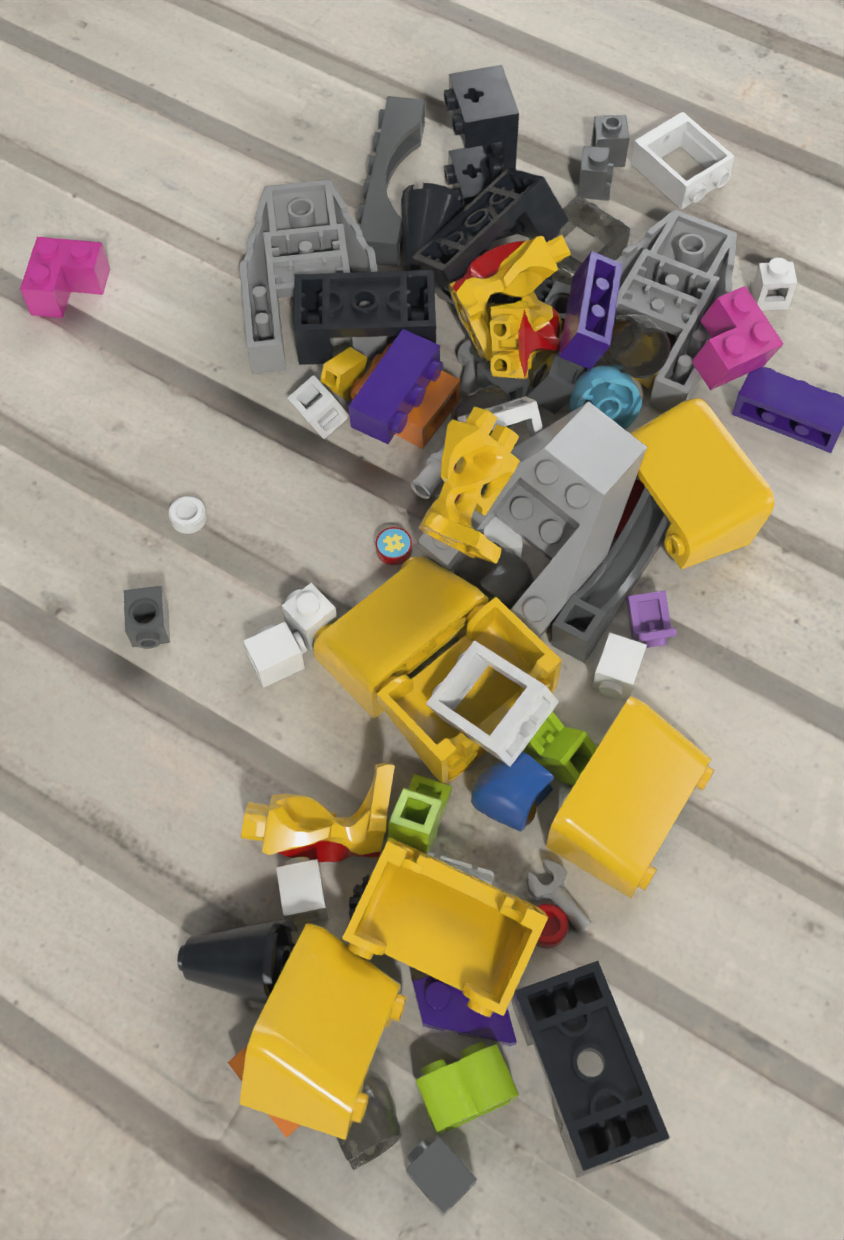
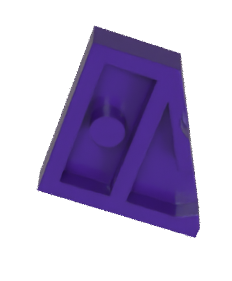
[412,976,517,1046]

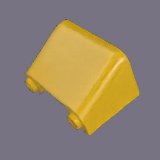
[630,397,775,570]
[313,556,489,719]
[376,597,562,784]
[546,695,715,898]
[342,838,548,1017]
[239,923,407,1140]

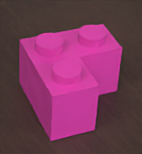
[20,237,110,318]
[691,286,784,391]

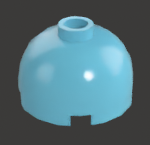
[569,365,642,429]

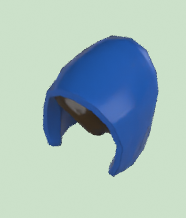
[471,751,554,832]

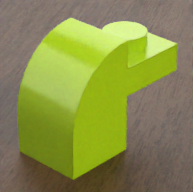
[523,711,597,786]
[388,774,452,854]

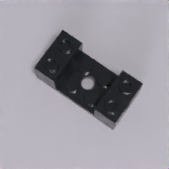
[444,65,519,204]
[411,168,570,304]
[294,270,436,365]
[512,961,670,1178]

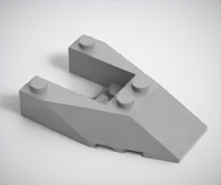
[239,179,388,374]
[557,209,737,412]
[417,402,647,638]

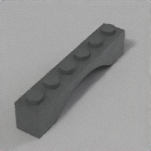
[358,96,425,267]
[551,487,671,663]

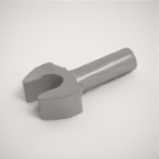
[458,339,485,400]
[526,859,592,933]

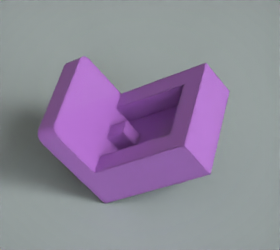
[625,590,677,648]

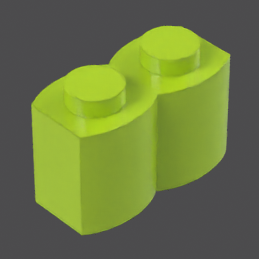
[415,1041,519,1136]

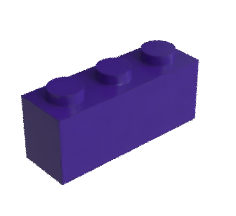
[559,251,623,370]
[349,329,443,444]
[732,366,844,453]

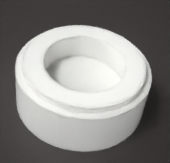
[169,496,207,534]

